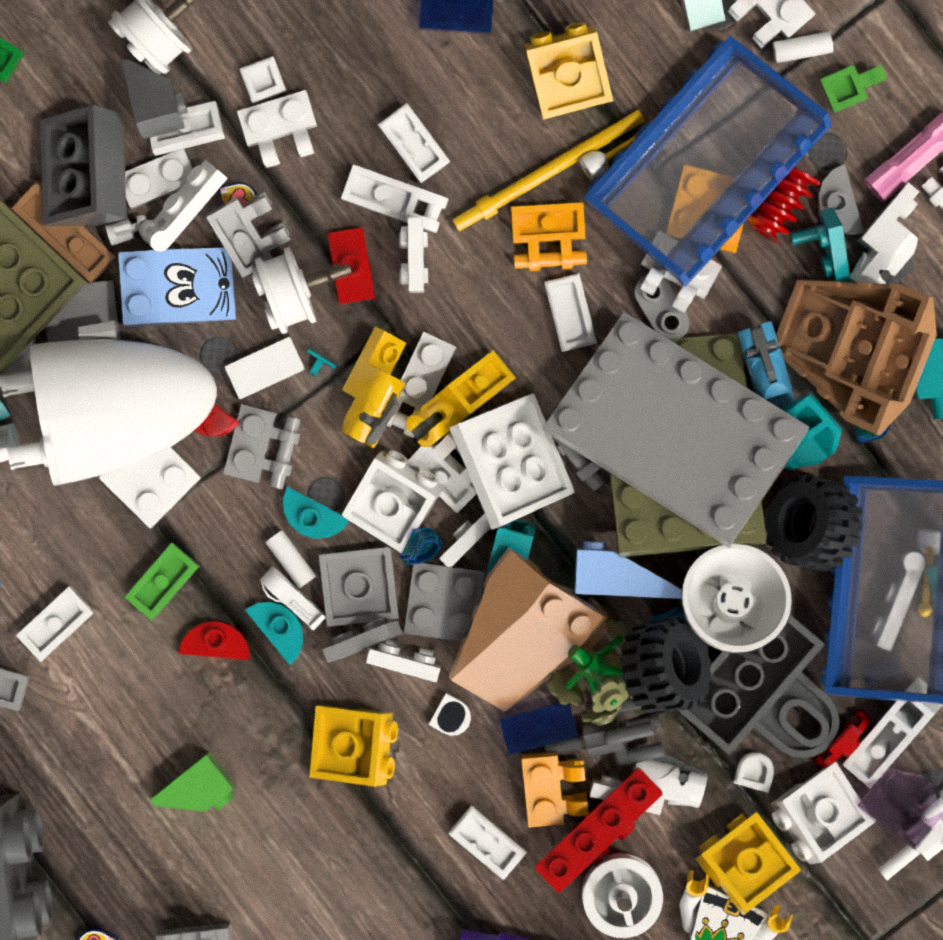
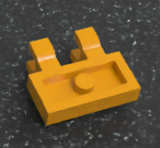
[521,751,589,828]

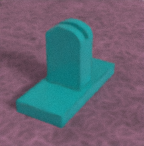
[307,348,338,377]

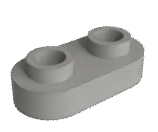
[634,275,689,339]

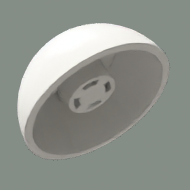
[682,544,791,653]

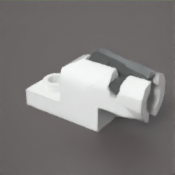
[850,183,919,284]
[589,753,708,815]

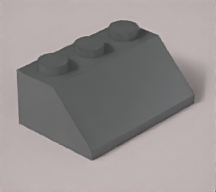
[40,105,127,226]

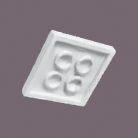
[450,393,575,529]

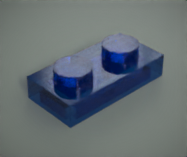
[419,0,493,35]
[499,702,578,755]

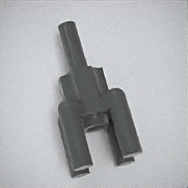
[545,697,666,766]

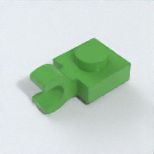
[819,65,887,114]

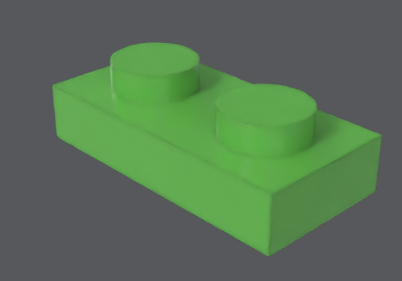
[124,542,200,621]

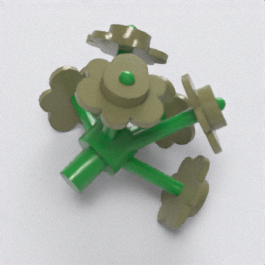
[548,619,633,725]

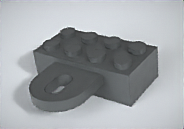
[679,614,839,758]

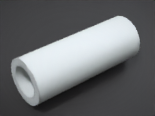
[772,31,833,63]
[265,530,316,589]

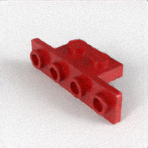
[535,768,663,892]

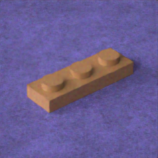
[11,182,117,283]

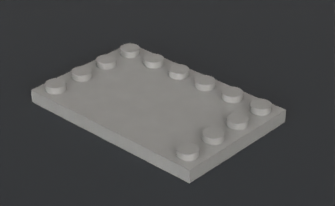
[544,312,809,548]

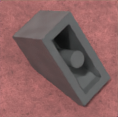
[121,59,188,140]

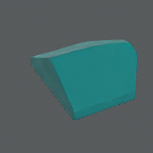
[782,393,842,471]

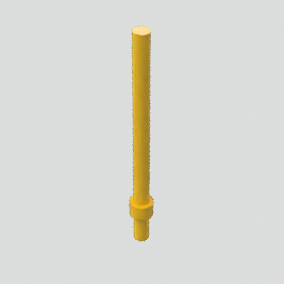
[452,110,645,232]

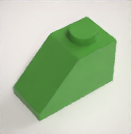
[150,752,236,812]

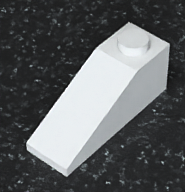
[843,677,943,788]

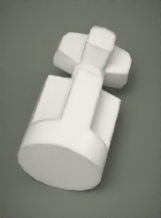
[105,215,147,246]

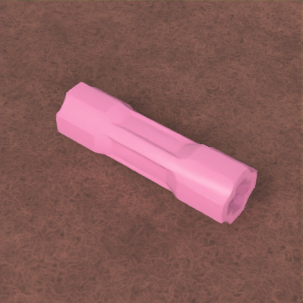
[863,112,943,203]

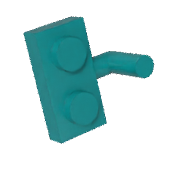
[789,207,851,283]

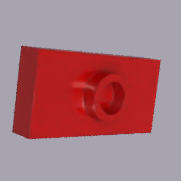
[327,227,376,305]

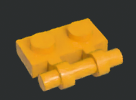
[511,202,587,272]

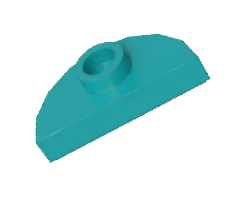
[283,486,350,539]
[245,602,304,665]

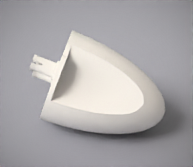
[0,339,217,486]

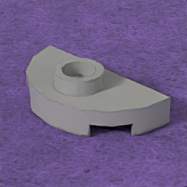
[817,164,864,235]

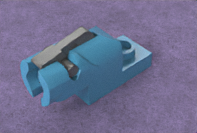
[736,321,795,409]

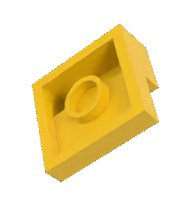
[523,22,613,120]
[309,705,398,787]
[695,812,801,915]

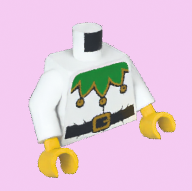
[679,870,793,940]

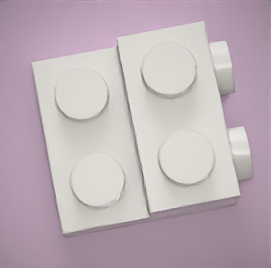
[341,450,443,554]
[771,762,875,864]

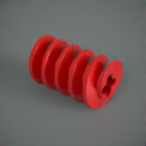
[746,166,820,245]

